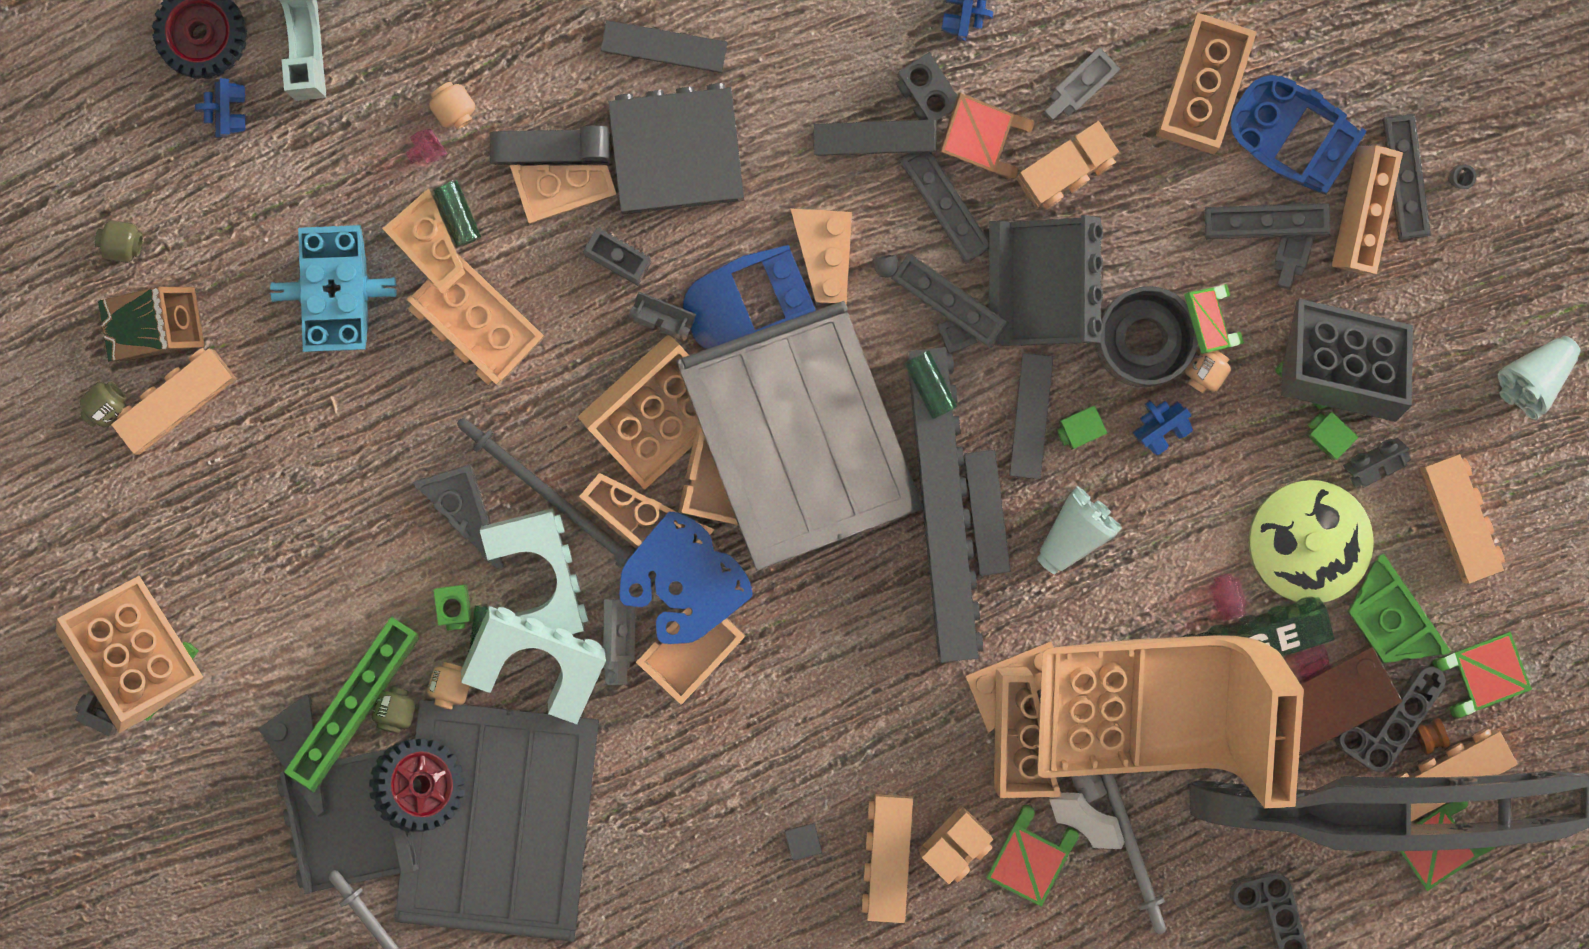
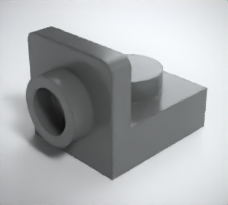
[75,691,117,736]

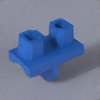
[941,0,994,42]
[195,78,246,138]
[1132,401,1193,456]

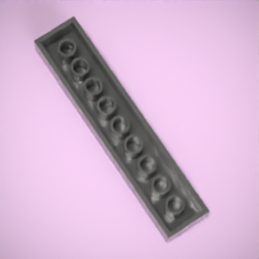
[907,347,983,663]

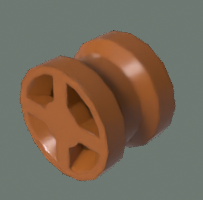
[1415,718,1450,755]

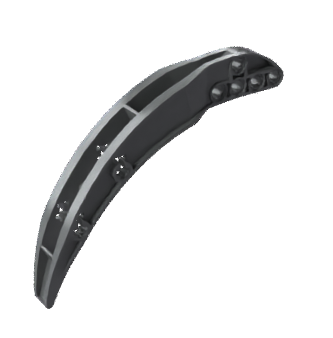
[1190,771,1589,851]

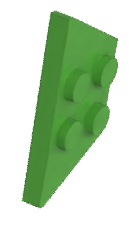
[1347,553,1452,663]

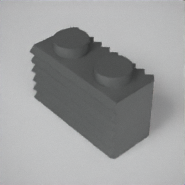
[583,227,652,286]

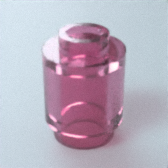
[1209,573,1247,621]

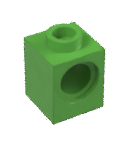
[1056,405,1107,450]
[1306,412,1359,460]
[433,584,472,631]

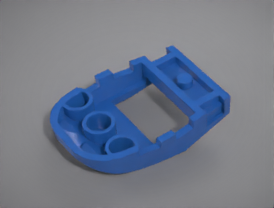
[1231,75,1367,195]
[683,245,816,350]

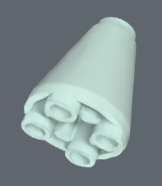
[1498,336,1581,420]
[1037,486,1122,574]

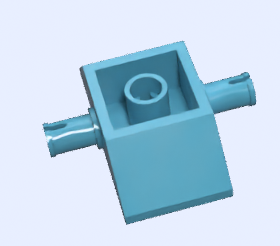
[270,225,397,352]

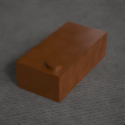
[1299,643,1403,756]

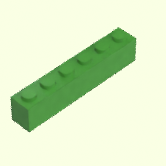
[284,616,419,793]

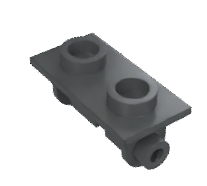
[628,292,696,341]
[1343,437,1411,488]

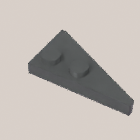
[413,464,504,569]
[258,694,325,817]

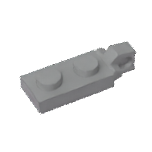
[1043,47,1121,122]
[603,599,635,685]

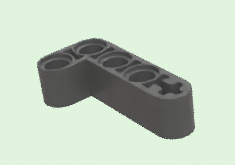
[490,126,610,165]
[1335,666,1446,772]
[1229,872,1308,949]

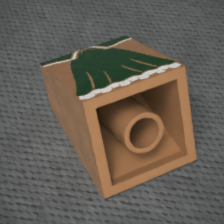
[98,287,205,362]

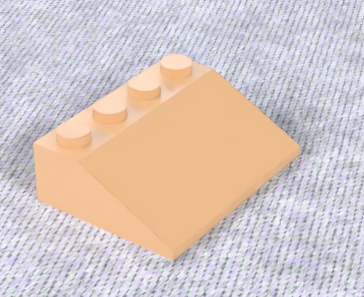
[578,335,699,490]
[56,576,203,733]

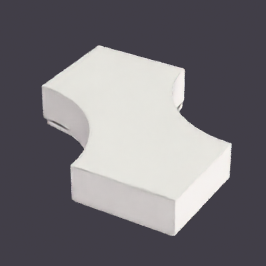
[1049,792,1125,849]

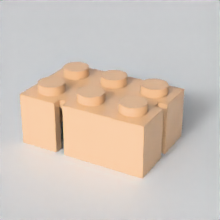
[1016,121,1119,210]
[678,421,738,525]
[636,608,746,705]
[918,805,993,884]

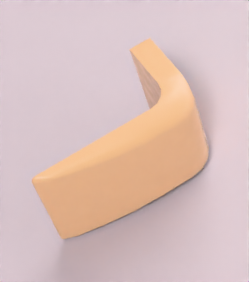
[1038,635,1304,809]

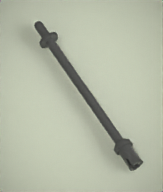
[457,418,653,576]

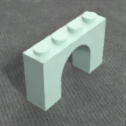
[279,0,327,101]
[480,508,588,634]
[461,606,606,724]

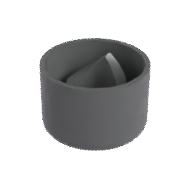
[1095,286,1198,387]

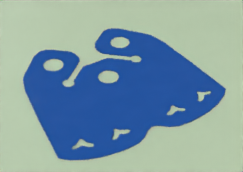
[619,512,752,644]

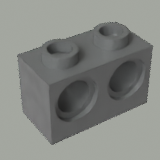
[896,52,958,123]

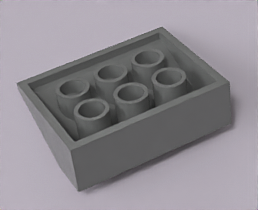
[1281,298,1413,422]

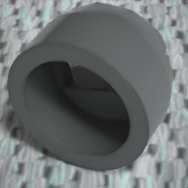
[1449,164,1477,189]
[873,255,898,278]

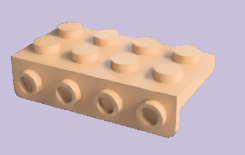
[406,254,545,385]

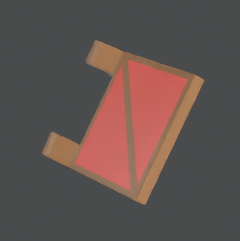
[939,93,1034,179]

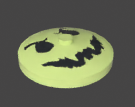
[1248,480,1374,604]

